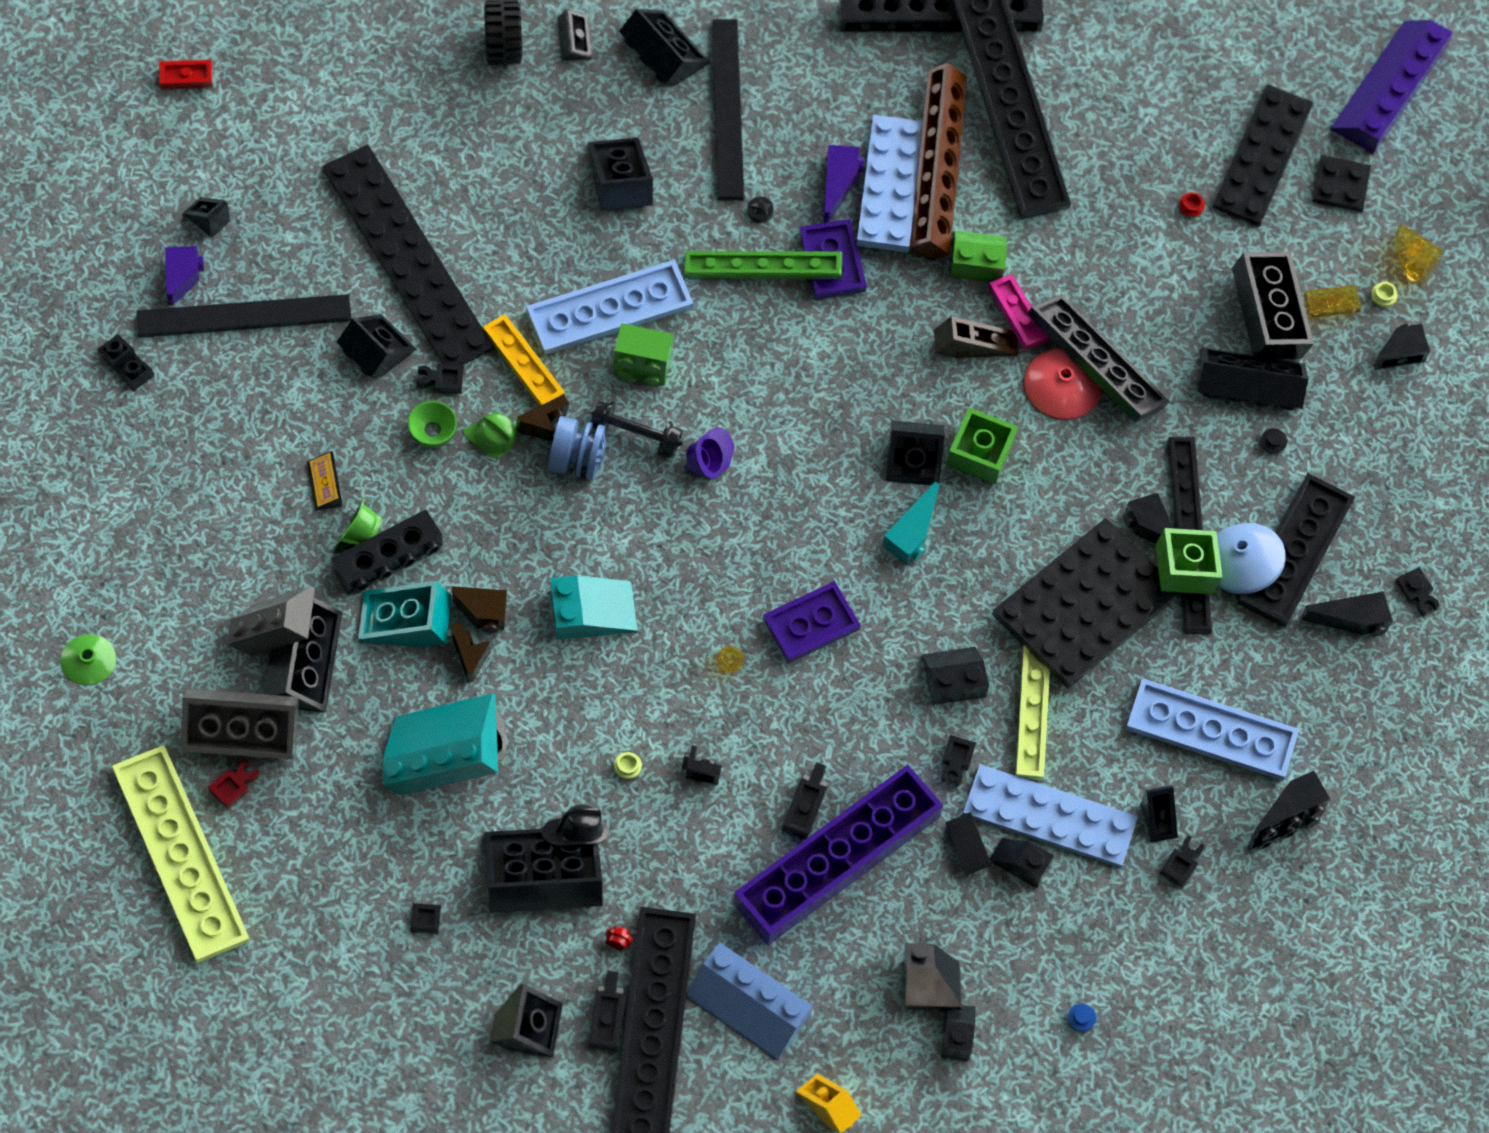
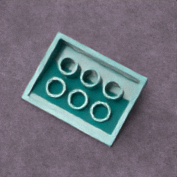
[383,693,498,795]

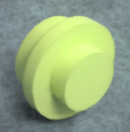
[1371,282,1398,307]
[614,752,642,779]

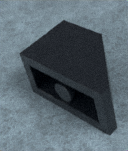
[1374,323,1430,370]
[1123,492,1174,544]
[990,838,1054,888]
[941,1005,976,1061]

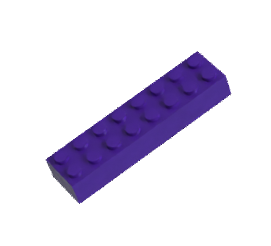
[733,764,943,946]

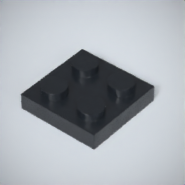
[1312,155,1371,212]

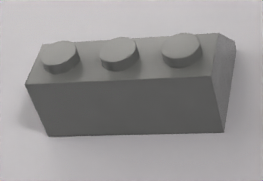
[227,586,315,655]

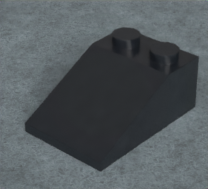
[588,137,653,211]

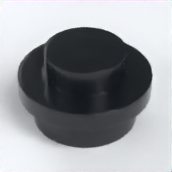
[1261,428,1288,454]

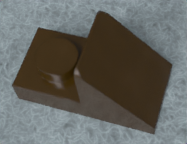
[515,395,569,442]
[451,622,491,683]

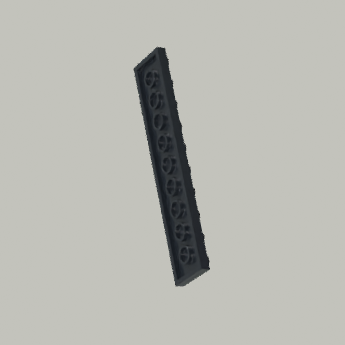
[951,0,1071,220]
[322,144,494,365]
[611,907,696,1133]

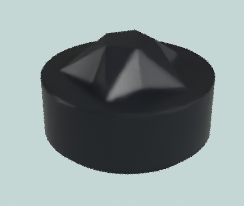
[747,197,774,223]

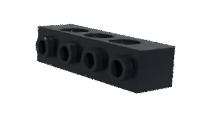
[331,509,443,594]

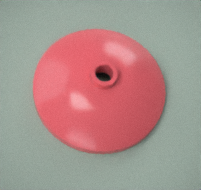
[1024,348,1103,420]

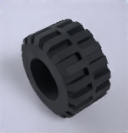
[484,0,523,65]

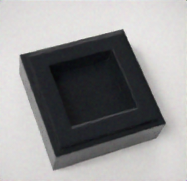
[410,903,441,934]

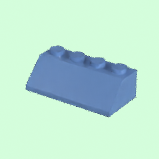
[686,942,813,1060]

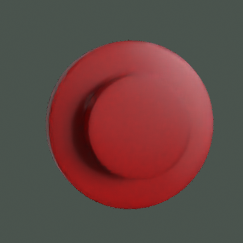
[1179,192,1205,218]
[605,926,633,951]

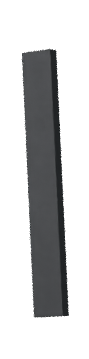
[712,19,744,200]
[136,294,351,338]
[1168,437,1212,634]

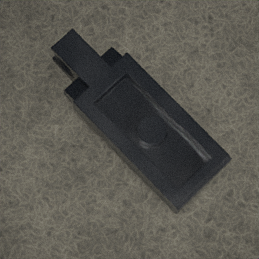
[782,762,828,839]
[588,971,624,1051]

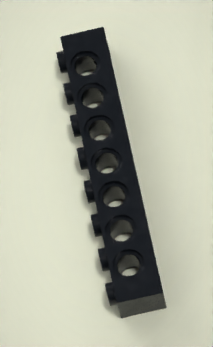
[838,0,1044,32]

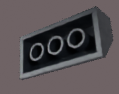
[1197,347,1309,411]
[264,598,343,713]

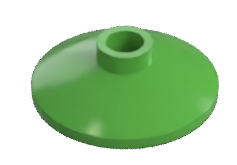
[60,634,116,685]

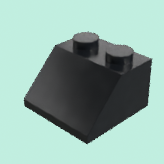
[336,314,417,378]
[886,420,945,485]
[922,647,989,705]

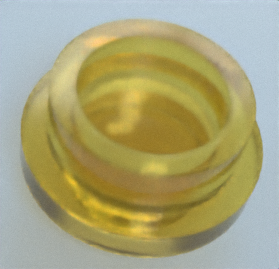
[717,646,744,673]

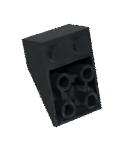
[1247,770,1331,850]

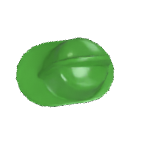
[463,411,519,459]
[331,497,382,553]

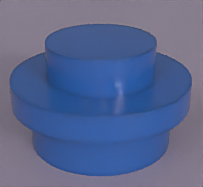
[1068,1003,1096,1032]

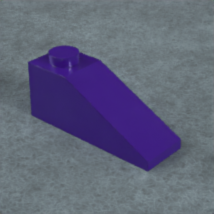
[823,145,864,223]

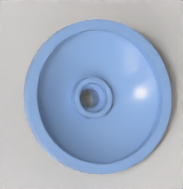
[1217,523,1285,594]

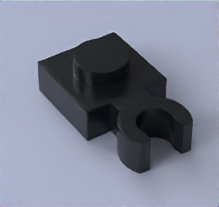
[417,364,464,394]
[1395,567,1439,616]
[941,735,976,787]
[1159,836,1204,888]

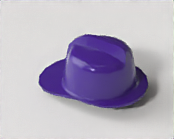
[683,427,734,479]

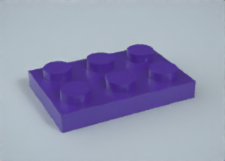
[799,219,867,300]
[763,581,861,664]

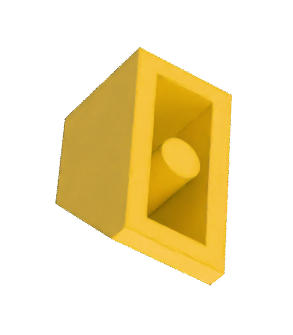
[796,1073,862,1133]

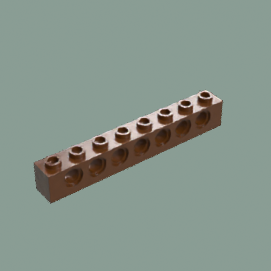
[910,63,967,260]

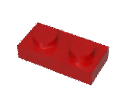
[159,59,213,89]

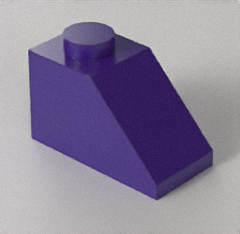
[165,246,204,306]

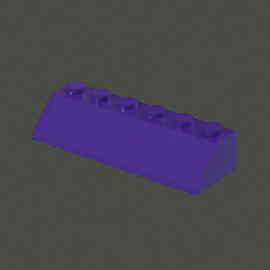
[1330,20,1453,154]

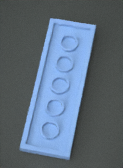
[856,115,923,252]
[526,260,693,355]
[1126,678,1299,781]
[963,764,1138,868]

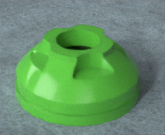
[408,401,457,448]

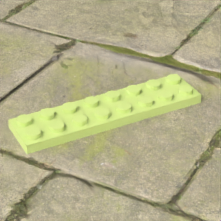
[112,745,250,964]

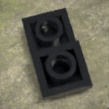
[97,334,155,391]
[945,812,992,876]

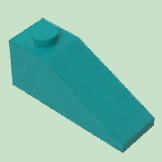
[882,482,940,565]

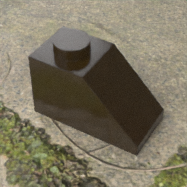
[452,586,507,633]

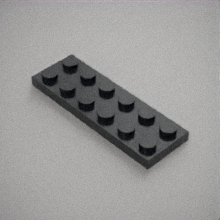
[1212,83,1314,227]
[1027,294,1170,422]
[1237,473,1355,628]

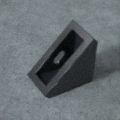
[182,197,230,238]
[1140,785,1178,843]

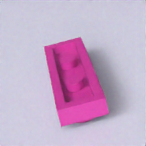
[988,274,1049,351]

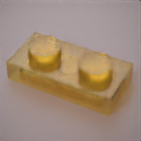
[1303,285,1362,318]

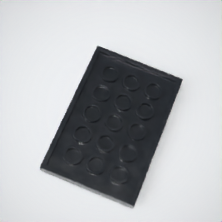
[992,518,1181,689]

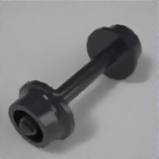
[590,401,683,455]

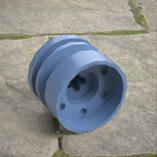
[548,416,606,481]

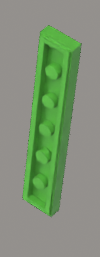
[684,251,842,279]

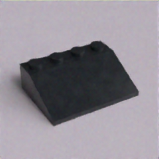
[484,829,603,913]

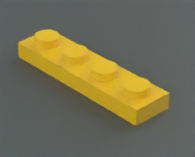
[483,314,565,406]

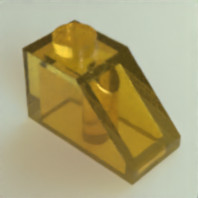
[1393,224,1444,284]

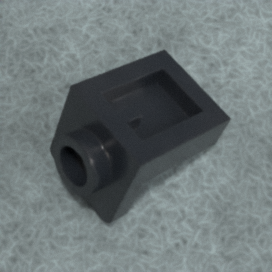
[682,745,722,785]

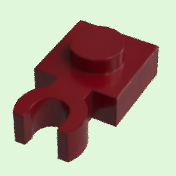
[208,759,259,809]

